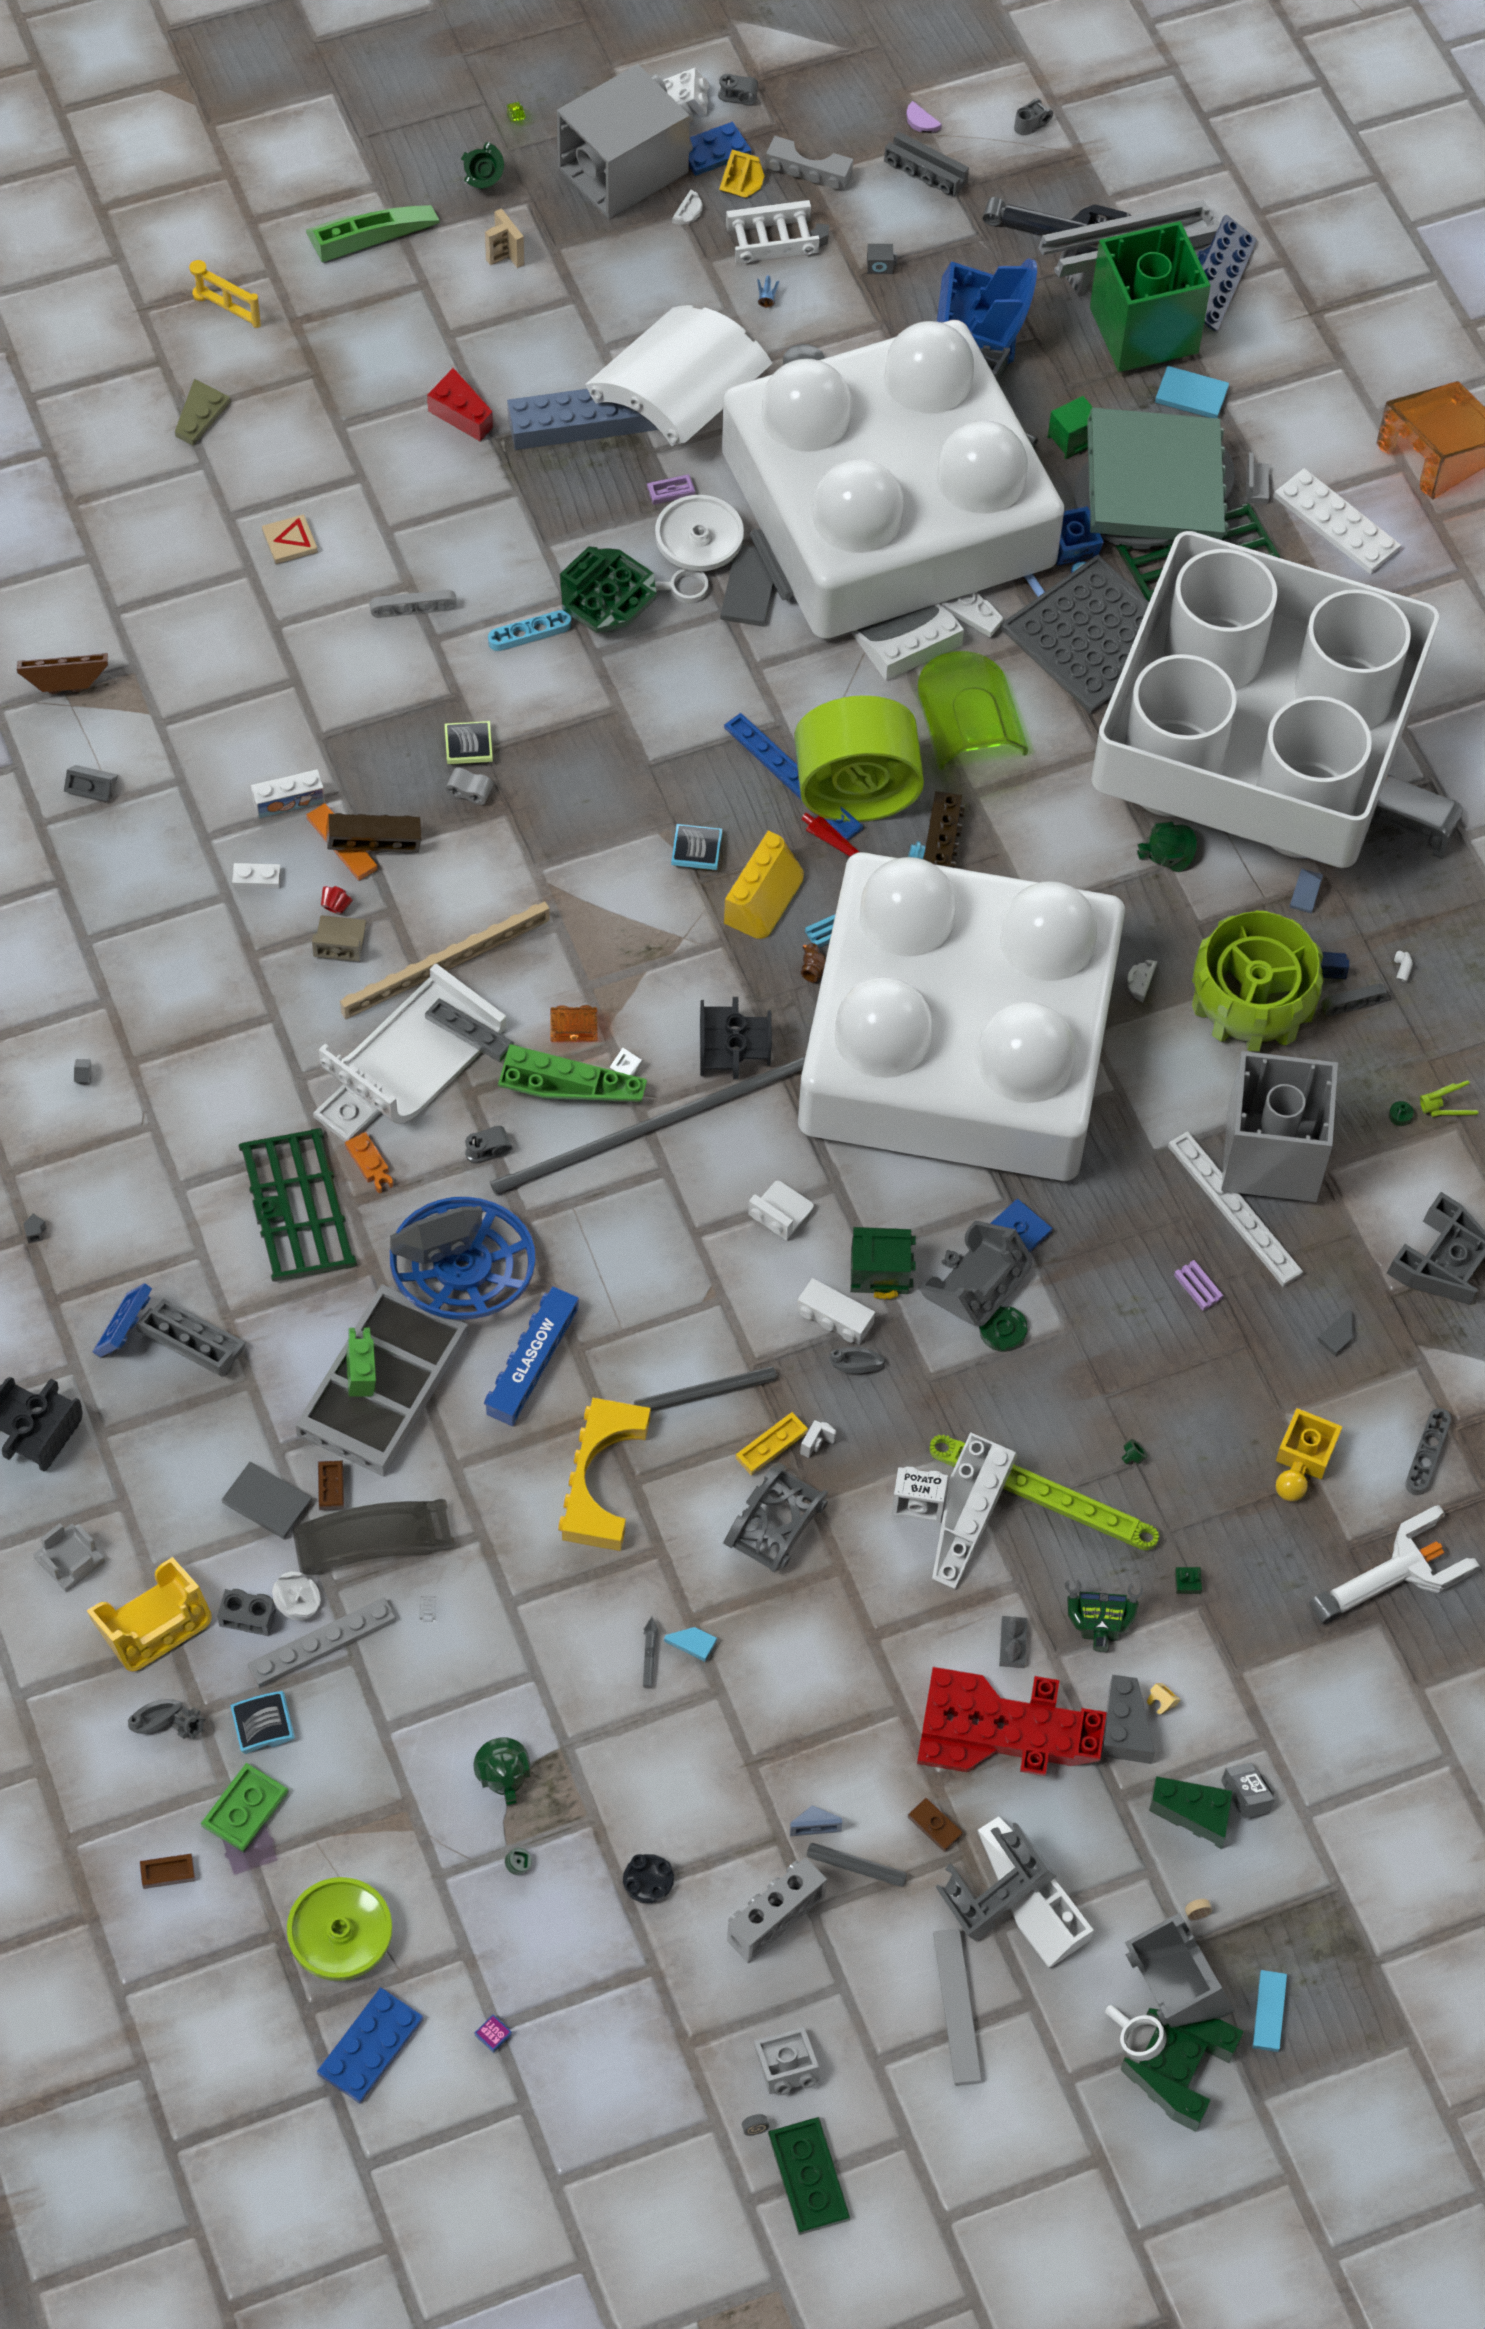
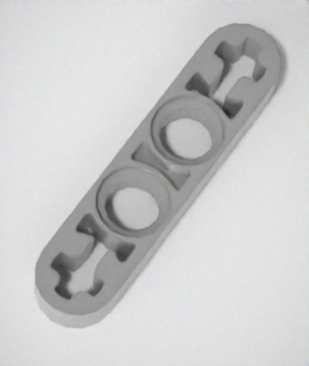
[369,590,457,618]

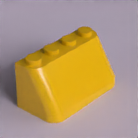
[724,830,804,939]

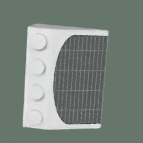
[852,604,964,681]

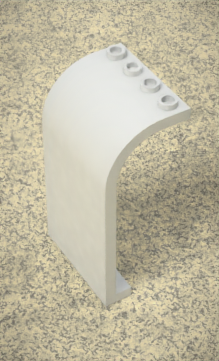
[319,964,507,1124]

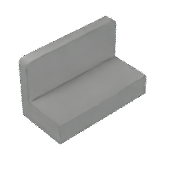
[1246,453,1269,504]

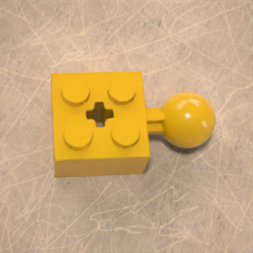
[1275,1408,1343,1501]

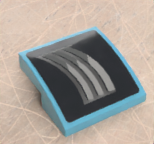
[671,824,722,870]
[230,1691,295,1754]

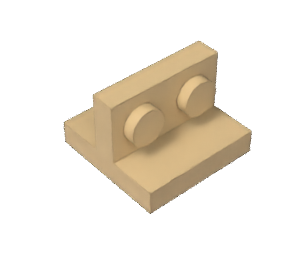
[485,208,525,268]

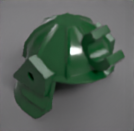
[461,142,504,189]
[1137,821,1197,872]
[473,1737,531,1806]

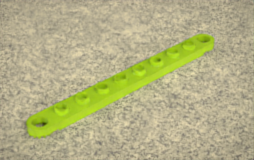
[929,1434,1159,1551]

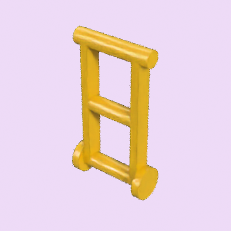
[189,260,261,328]

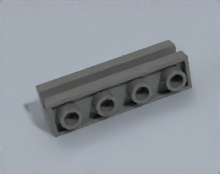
[884,131,969,197]

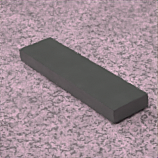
[425,998,514,1062]

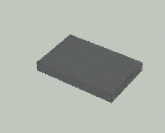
[222,1462,312,1539]

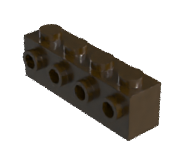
[924,791,965,868]
[326,813,422,853]

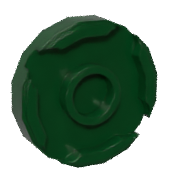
[979,1305,1028,1352]

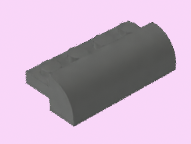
[136,1298,246,1377]

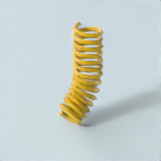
[873,1290,898,1300]

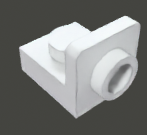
[800,1420,837,1458]

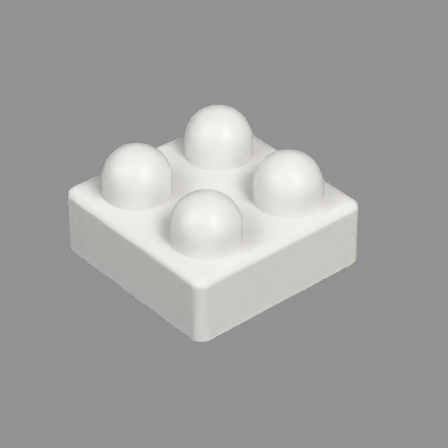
[722,320,1064,638]
[1091,531,1439,868]
[798,852,1125,1181]

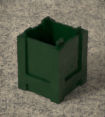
[850,1227,916,1294]

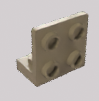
[312,915,366,962]

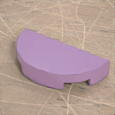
[906,101,942,133]

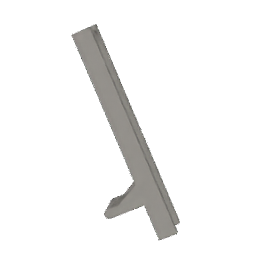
[1038,200,1220,297]

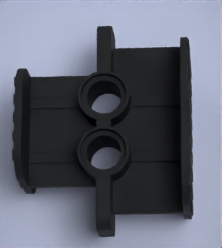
[700,997,772,1080]
[0,1377,83,1472]

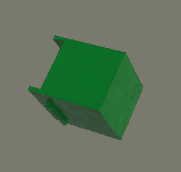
[1047,396,1092,459]

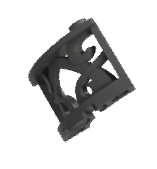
[723,1462,828,1573]

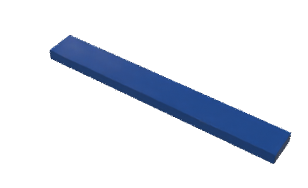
[724,713,863,841]

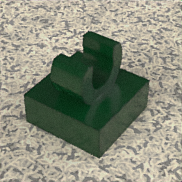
[1175,1567,1202,1594]

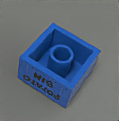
[1056,506,1104,566]

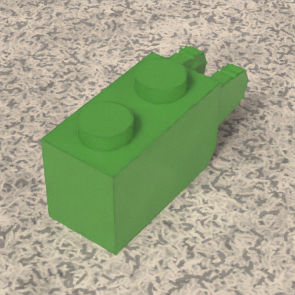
[346,1328,376,1397]

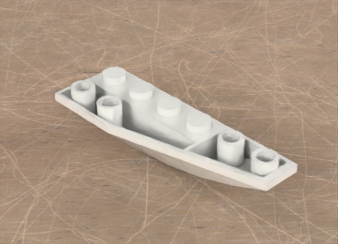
[932,1432,1017,1589]
[978,1816,1094,1969]

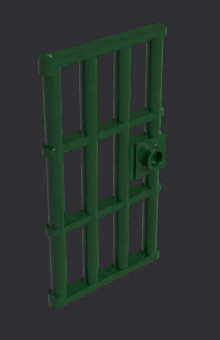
[1116,503,1280,602]
[238,1128,357,1282]

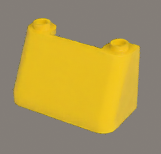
[87,1557,212,1672]

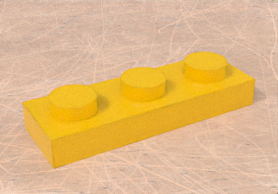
[735,1412,808,1476]

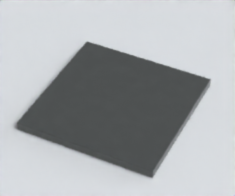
[1000,555,1149,714]

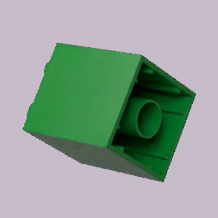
[1090,221,1211,372]

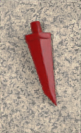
[801,812,860,857]

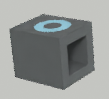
[867,244,897,274]

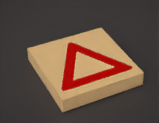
[262,514,318,564]

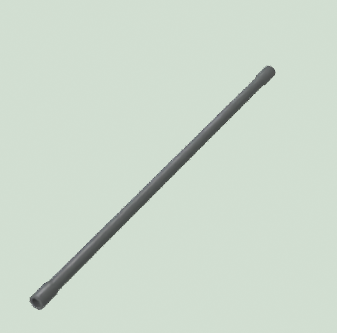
[490,1056,805,1195]

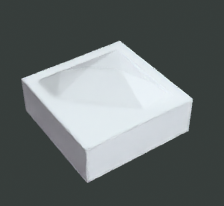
[610,1048,643,1076]

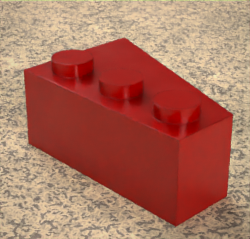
[427,368,493,441]

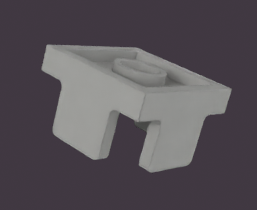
[33,1523,105,1592]

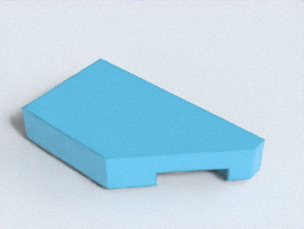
[664,1627,717,1662]

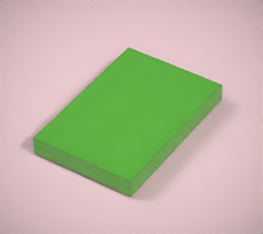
[201,1763,289,1853]

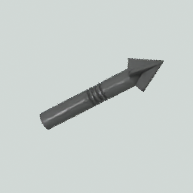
[643,1616,658,1689]

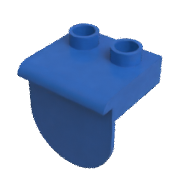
[937,258,1037,364]

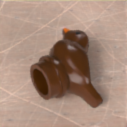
[801,943,826,983]

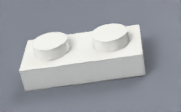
[232,863,281,889]

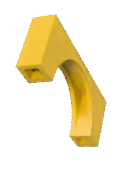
[558,1397,651,1551]

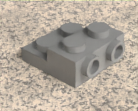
[754,2027,820,2095]

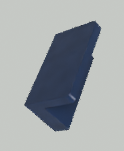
[1321,952,1349,979]

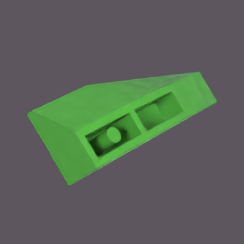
[306,205,440,262]
[498,1044,647,1102]

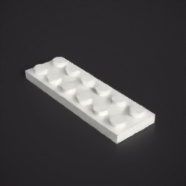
[1274,468,1401,575]

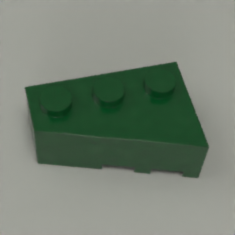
[1149,1776,1232,1849]

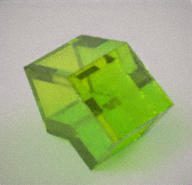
[507,101,526,123]

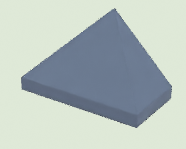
[1290,868,1323,914]
[790,1805,842,1837]

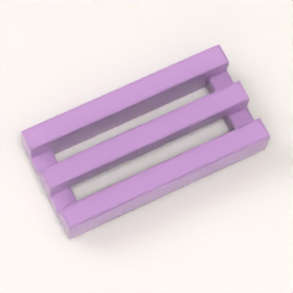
[647,474,695,505]
[1174,1260,1223,1311]

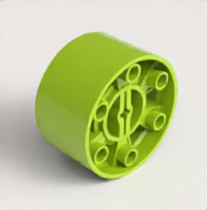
[794,695,924,822]

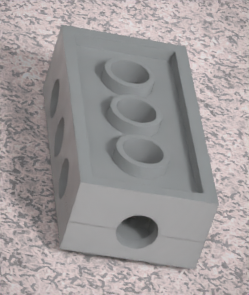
[727,1857,827,1963]

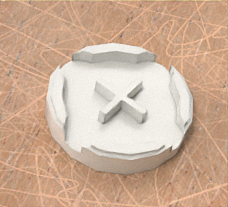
[272,1571,321,1621]

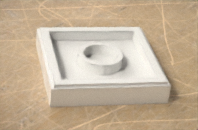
[313,1084,381,1142]

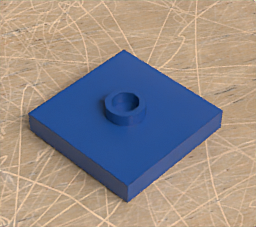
[990,1198,1053,1253]

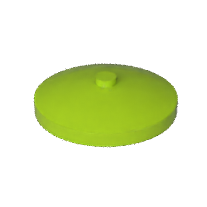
[287,1877,392,1981]

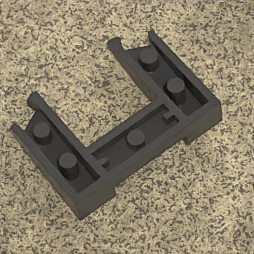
[936,1822,1057,1942]

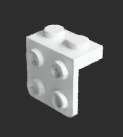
[663,68,709,117]
[748,1181,814,1240]

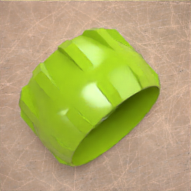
[1192,910,1323,1051]

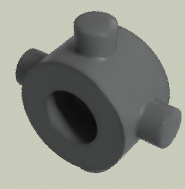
[941,1250,962,1269]

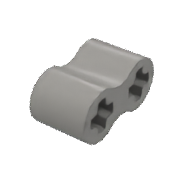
[445,768,494,805]

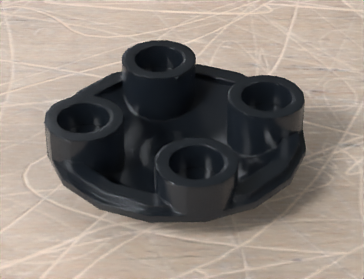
[623,1854,674,1904]

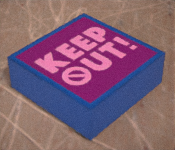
[474,2015,512,2053]

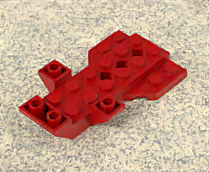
[917,1667,1107,1776]

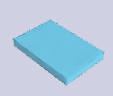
[1155,366,1229,419]

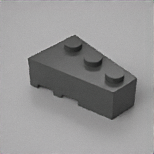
[1101,1674,1155,1764]

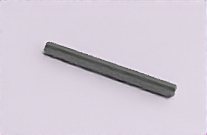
[634,1367,776,1411]

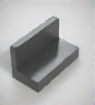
[64,765,118,801]

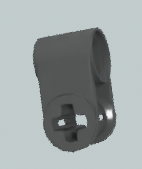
[718,74,759,105]
[1014,98,1053,135]
[465,1126,512,1163]

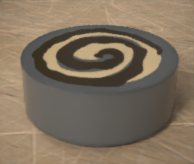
[741,2114,770,2136]

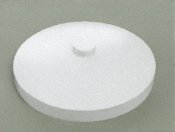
[655,495,744,571]

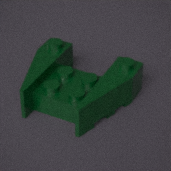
[1120,2008,1244,2132]

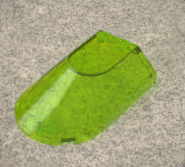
[917,651,1028,770]

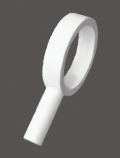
[655,569,708,604]
[1105,2005,1166,2061]

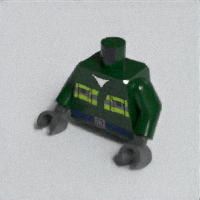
[1065,1580,1143,1652]

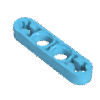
[488,610,571,651]

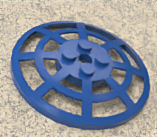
[390,1197,535,1320]

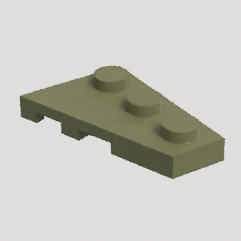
[175,379,231,446]

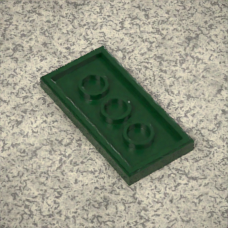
[768,2117,850,2235]

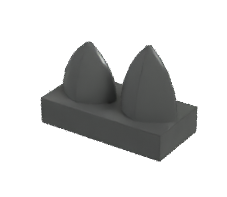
[999,1616,1027,1668]

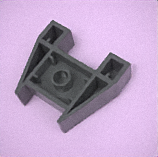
[1387,1192,1485,1305]

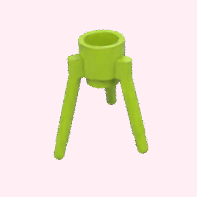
[1419,1080,1479,1117]

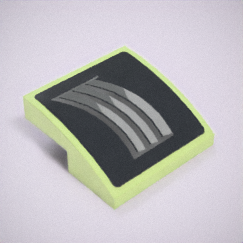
[445,721,493,764]

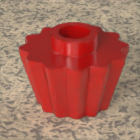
[321,886,353,914]

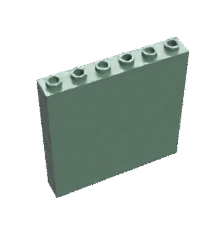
[1087,407,1228,540]

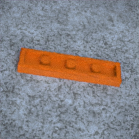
[306,803,378,881]

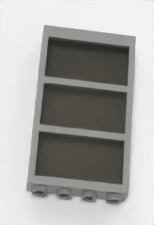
[295,1284,468,1477]

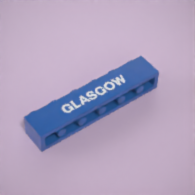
[484,1286,579,1427]

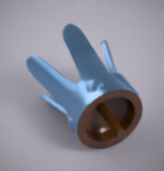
[757,275,779,308]

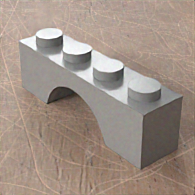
[765,136,853,191]

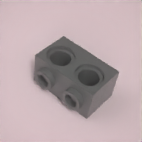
[217,1589,276,1636]

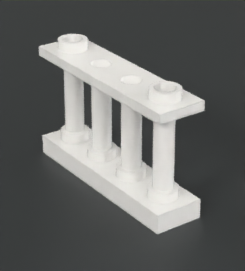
[726,200,819,264]

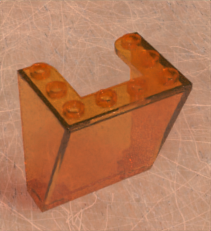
[1376,381,1485,500]

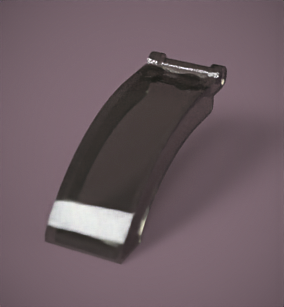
[292,1499,455,1575]

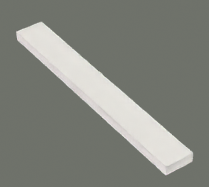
[1168,1131,1303,1287]

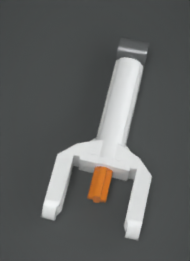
[1309,1505,1480,1625]

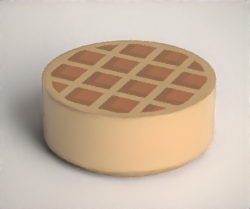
[1185,1899,1212,1920]

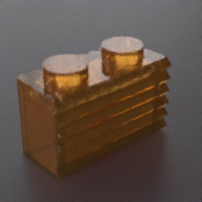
[550,1005,598,1042]

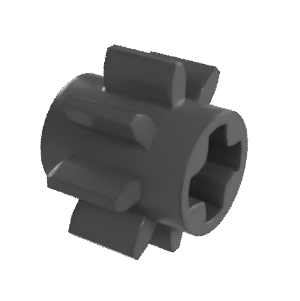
[172,1707,206,1739]

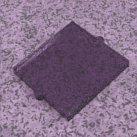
[222,1823,277,1875]

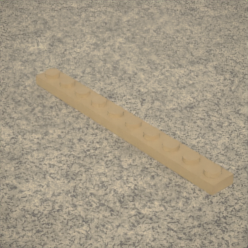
[340,902,550,1020]

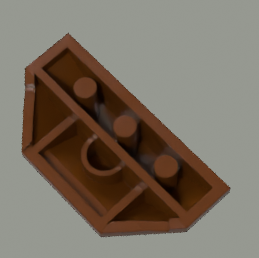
[17,653,108,694]

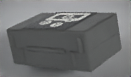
[1221,1763,1275,1818]

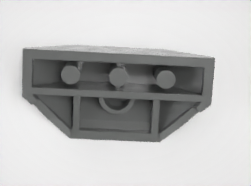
[390,1206,482,1264]

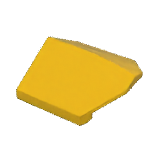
[719,149,765,198]

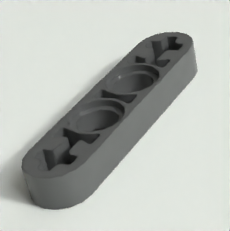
[1405,1408,1451,1495]

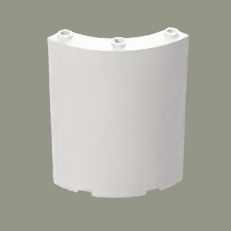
[585,305,772,446]

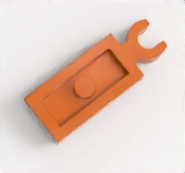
[345,1132,393,1193]

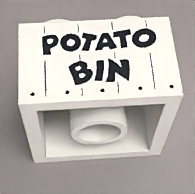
[891,1467,948,1523]

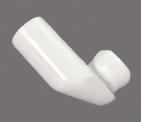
[1394,950,1413,982]

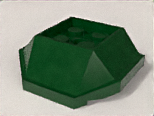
[560,546,657,633]

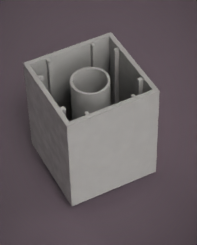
[557,64,693,219]
[1221,1051,1338,1202]

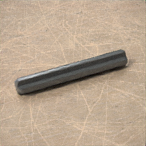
[750,528,793,601]
[807,1843,907,1887]

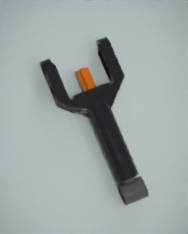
[982,197,1132,256]

